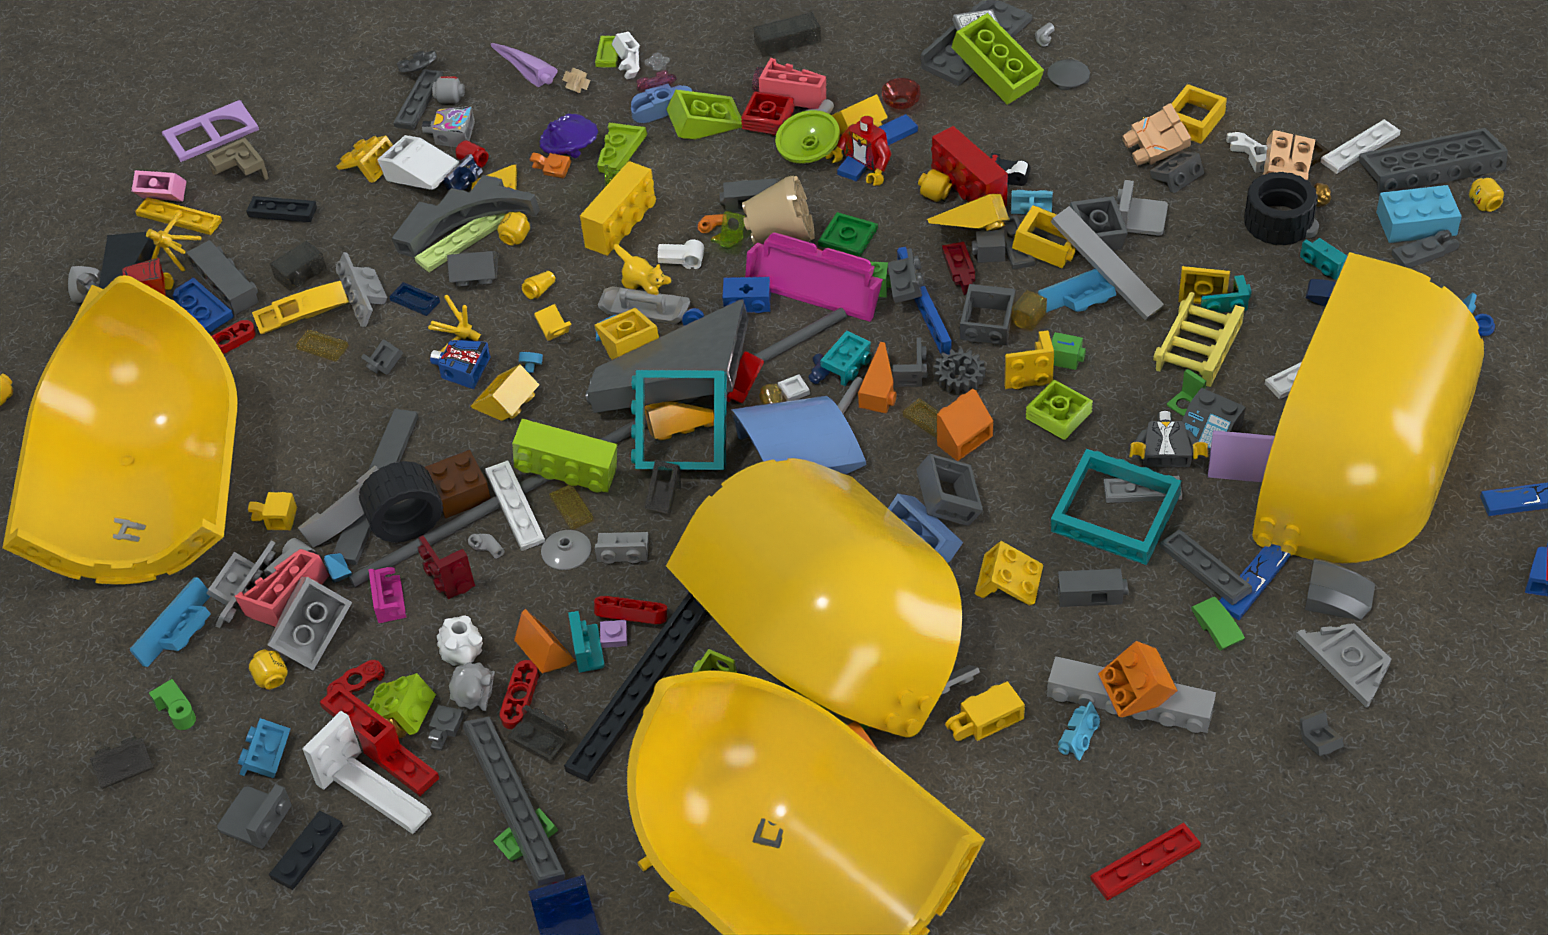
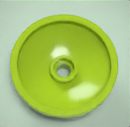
[775,110,840,163]

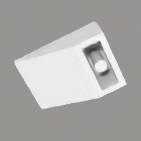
[377,135,459,190]

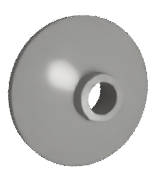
[541,530,591,570]

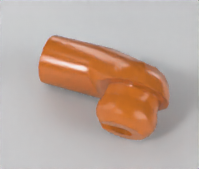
[698,214,728,233]

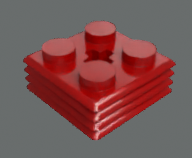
[741,92,794,135]

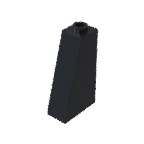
[99,232,156,289]

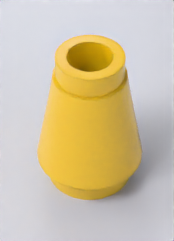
[522,271,555,299]

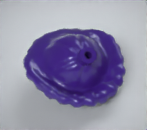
[540,114,598,158]

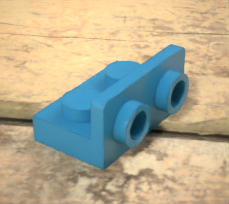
[237,718,291,778]

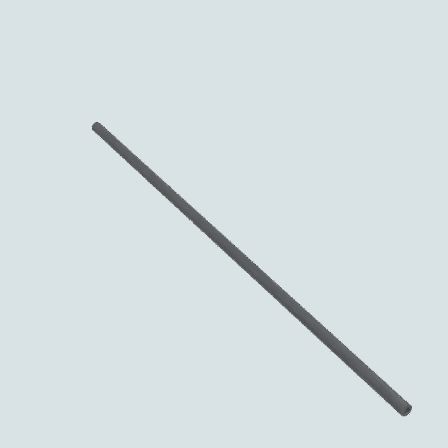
[348,308,847,587]

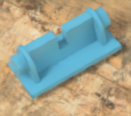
[1058,702,1100,761]

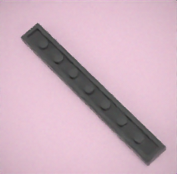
[333,409,418,565]
[463,717,565,886]

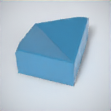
[324,553,352,583]

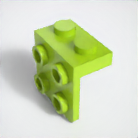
[367,673,436,735]

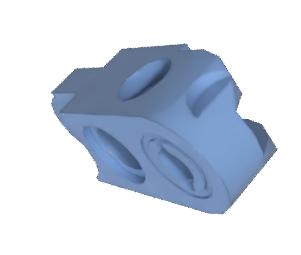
[631,84,692,123]

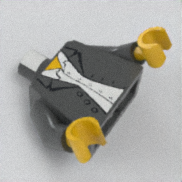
[1129,411,1208,467]

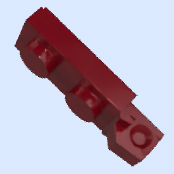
[942,242,975,295]

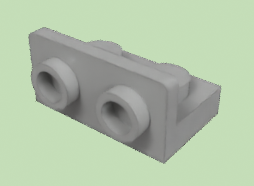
[595,532,649,564]

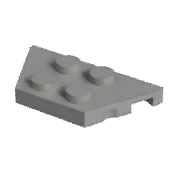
[1296,623,1391,708]

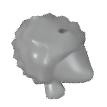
[449,662,495,711]

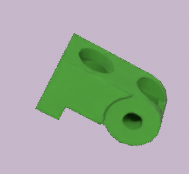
[149,679,196,730]

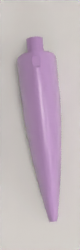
[491,43,558,87]

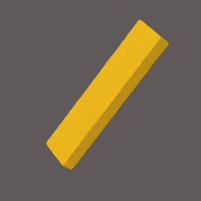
[135,197,222,235]

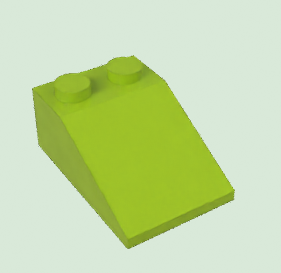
[666,90,742,139]

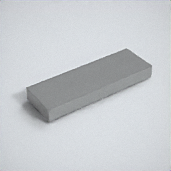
[1103,476,1182,503]

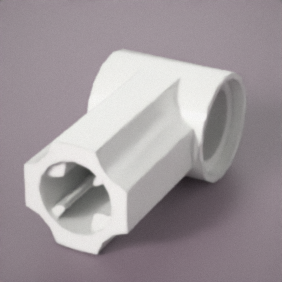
[658,239,704,269]

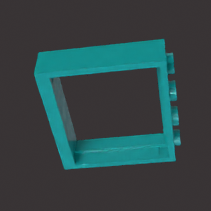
[631,370,727,470]
[1051,449,1181,565]

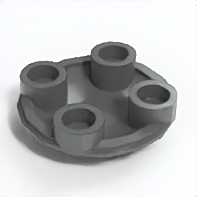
[397,50,437,72]
[1047,59,1090,90]

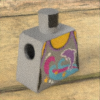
[422,106,475,147]

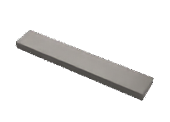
[1051,206,1164,320]

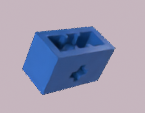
[723,277,771,313]

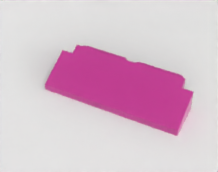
[745,233,883,322]

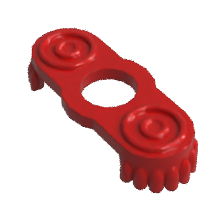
[327,660,385,695]

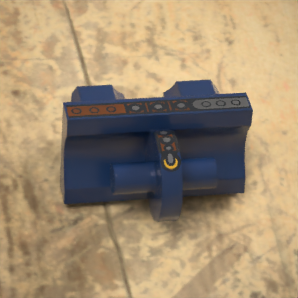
[442,154,483,190]

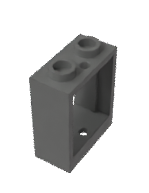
[960,284,1016,345]
[916,453,983,526]

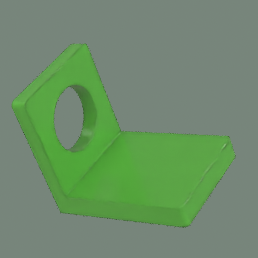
[1167,369,1206,417]

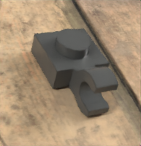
[428,705,464,751]

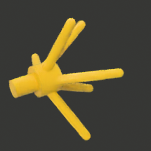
[146,213,202,272]
[428,295,481,352]

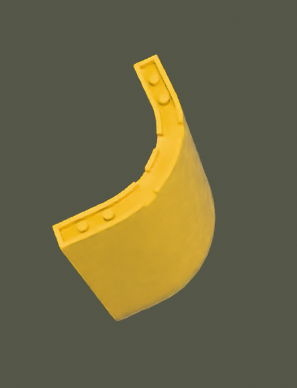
[1252,252,1484,563]
[2,275,237,584]
[666,458,962,738]
[627,671,985,935]

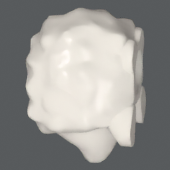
[437,615,483,666]

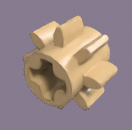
[563,68,590,93]

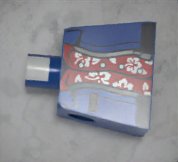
[430,340,490,389]

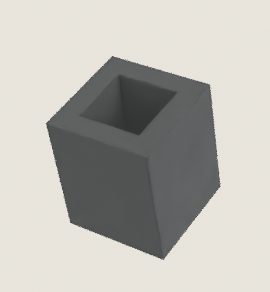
[972,230,1005,263]

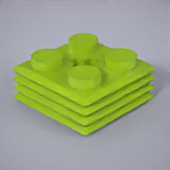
[1026,380,1093,439]

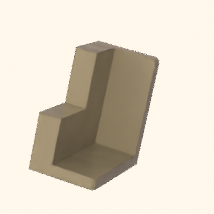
[206,138,269,180]

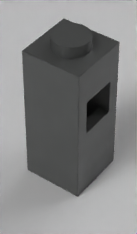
[719,178,777,213]
[1057,569,1128,607]

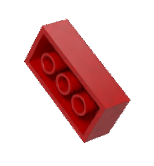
[931,126,1008,207]

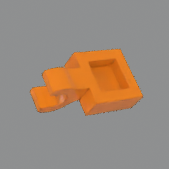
[530,153,571,179]

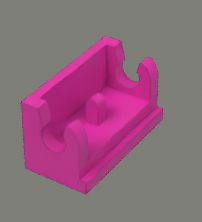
[369,567,406,623]

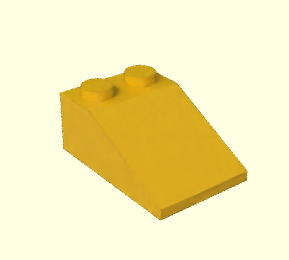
[927,194,1010,231]

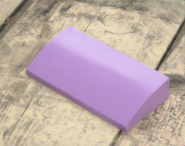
[1208,430,1275,482]

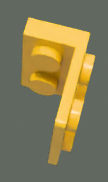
[336,135,393,183]
[1005,330,1054,389]
[975,541,1043,606]

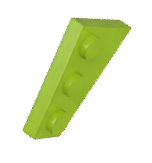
[597,123,648,175]

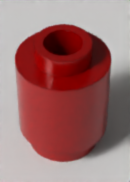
[456,140,488,168]

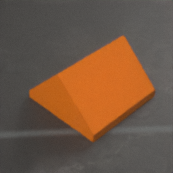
[514,609,576,673]

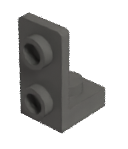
[893,337,927,387]

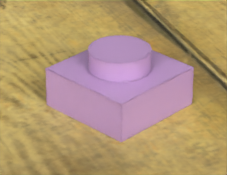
[600,620,627,648]

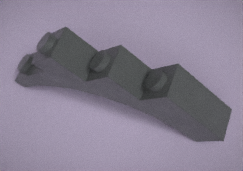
[392,175,540,258]

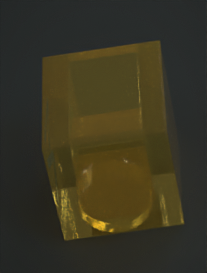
[1012,290,1047,331]

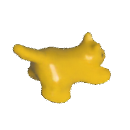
[613,244,671,295]

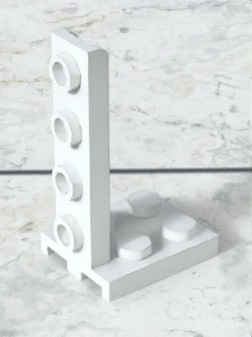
[302,711,431,834]

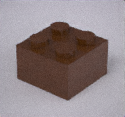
[425,450,491,519]

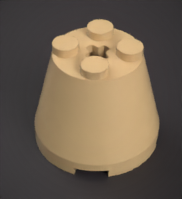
[742,176,815,245]

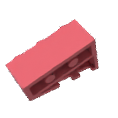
[759,58,826,109]
[234,549,330,627]

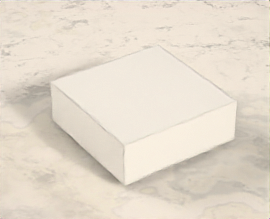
[778,375,810,401]

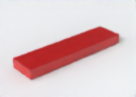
[1090,822,1201,901]

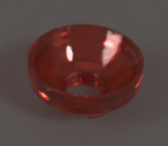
[882,78,921,110]

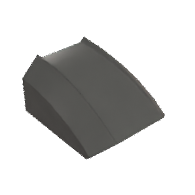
[1305,558,1375,620]

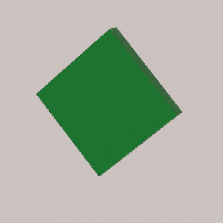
[818,212,878,257]

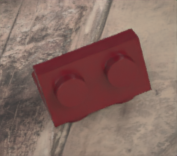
[417,535,475,599]

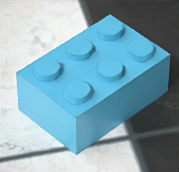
[1376,185,1461,243]

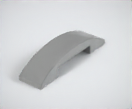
[298,466,378,547]

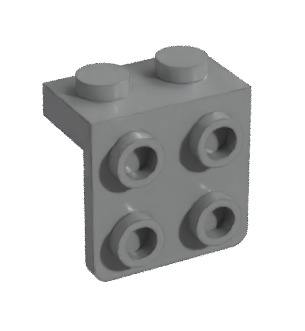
[1117,180,1168,235]

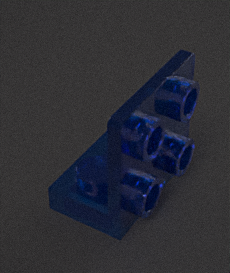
[528,875,601,935]

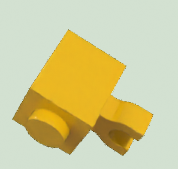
[248,492,297,530]

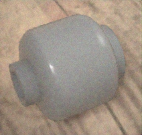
[432,76,465,104]

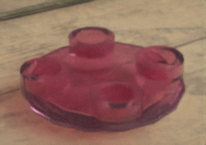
[636,70,677,92]

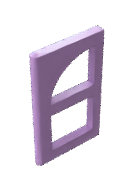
[162,100,259,162]

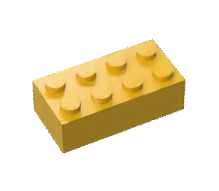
[580,161,656,256]

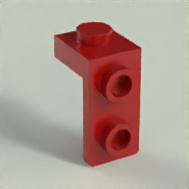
[727,351,764,403]

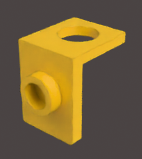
[534,304,571,341]

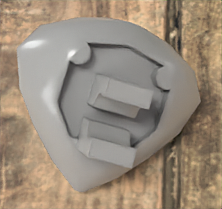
[68,266,101,303]

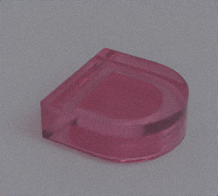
[752,67,764,92]

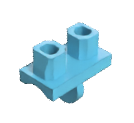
[1011,190,1053,214]

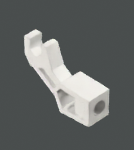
[612,32,640,79]
[1226,132,1267,173]

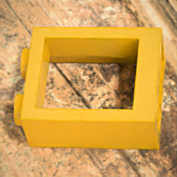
[1172,84,1227,144]
[1012,205,1076,268]

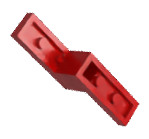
[320,684,439,796]

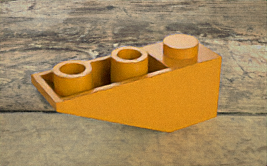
[645,401,714,440]

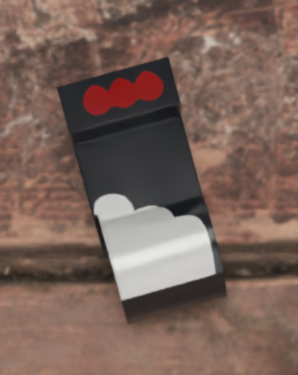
[990,153,1031,186]

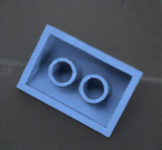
[888,494,963,563]

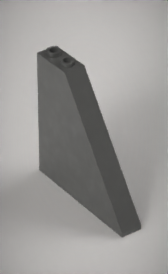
[586,299,749,413]

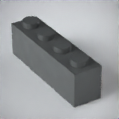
[186,240,258,315]

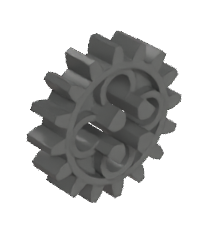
[933,348,986,394]

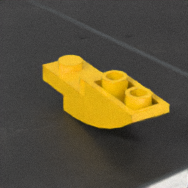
[252,281,349,334]

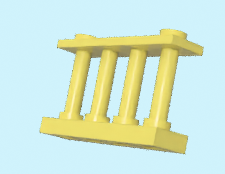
[1153,292,1245,387]

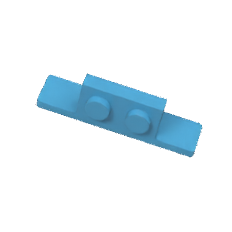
[1038,269,1116,313]
[130,577,211,667]

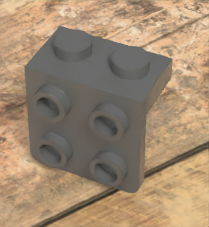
[217,784,292,849]

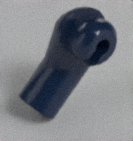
[808,353,830,384]

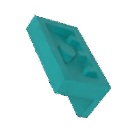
[1300,238,1347,280]
[821,330,872,386]
[568,611,605,673]

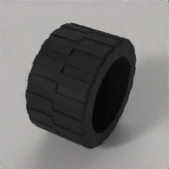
[1244,172,1318,245]
[359,461,443,543]

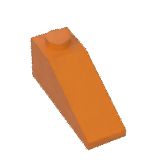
[858,342,897,413]

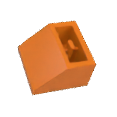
[937,389,993,461]
[1098,641,1178,717]

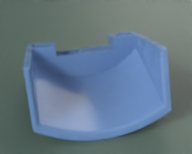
[731,396,866,474]

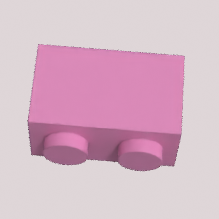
[132,170,186,202]

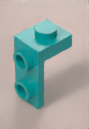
[1200,275,1251,313]

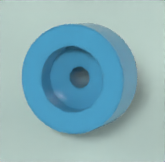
[518,352,543,373]

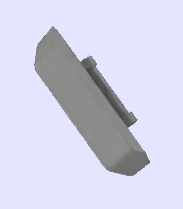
[598,286,690,324]

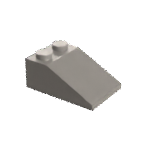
[267,577,352,670]

